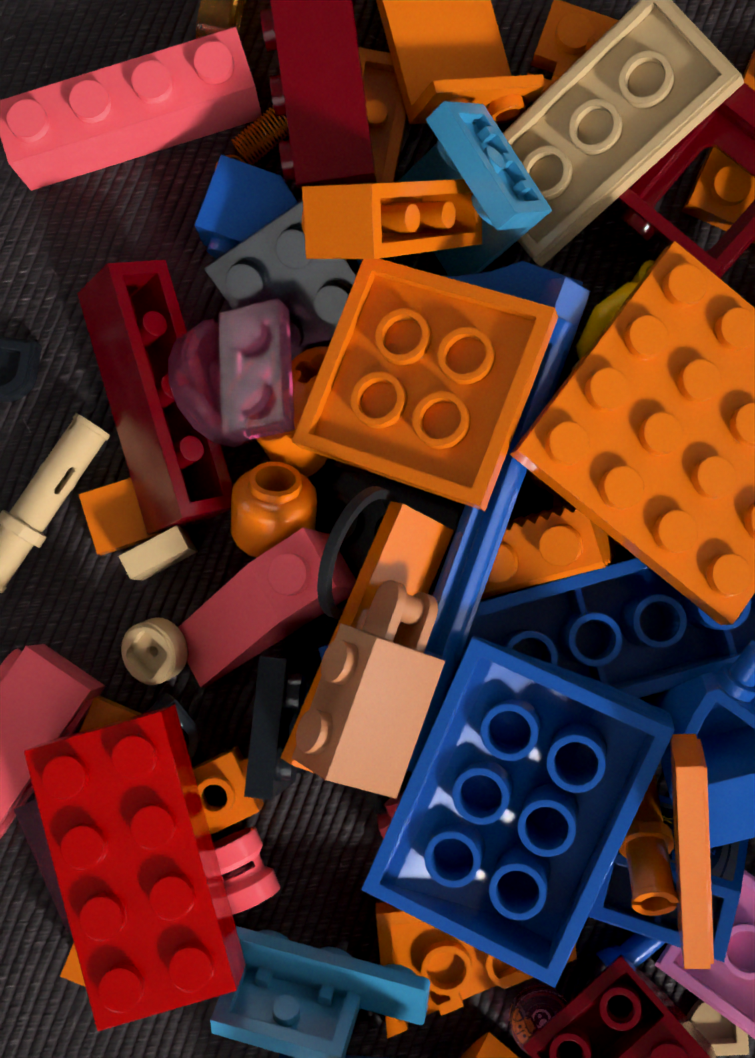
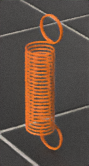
[215,105,289,169]

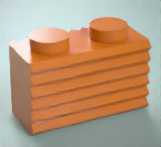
[481,502,617,599]

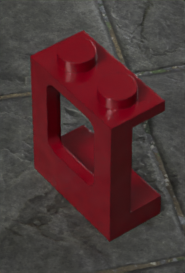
[618,83,755,278]

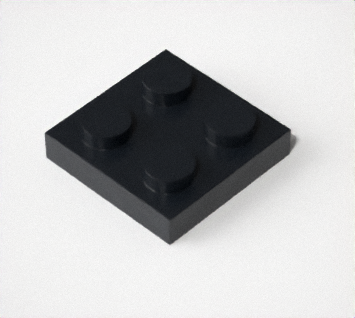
[204,199,360,373]
[244,652,316,800]

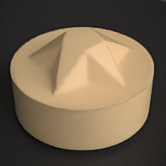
[121,617,188,685]

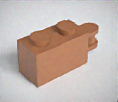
[292,580,445,799]

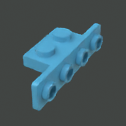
[210,926,431,1058]

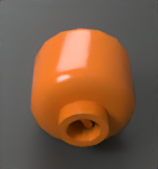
[231,462,317,558]

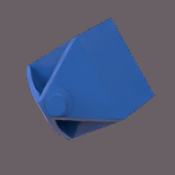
[648,640,755,848]

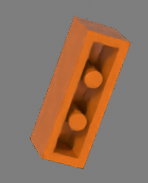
[301,179,482,259]

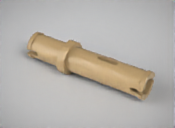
[0,413,110,593]

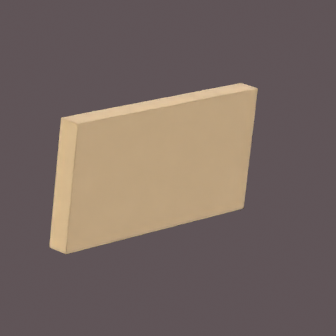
[503,0,744,267]

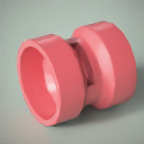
[213,826,281,915]

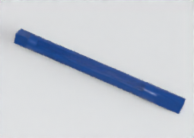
[407,277,590,772]

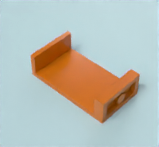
[376,0,546,124]

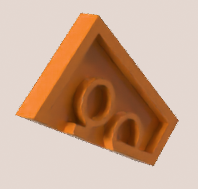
[376,902,577,1039]

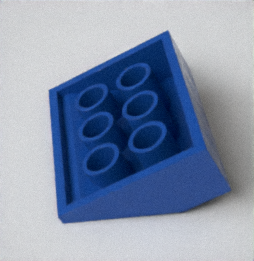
[361,636,675,988]

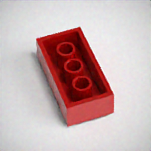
[24,705,246,1032]

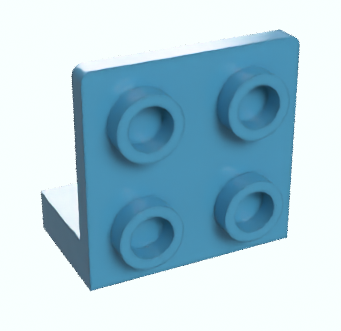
[398,101,553,276]

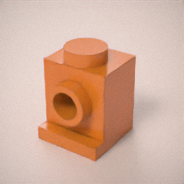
[192,746,264,834]

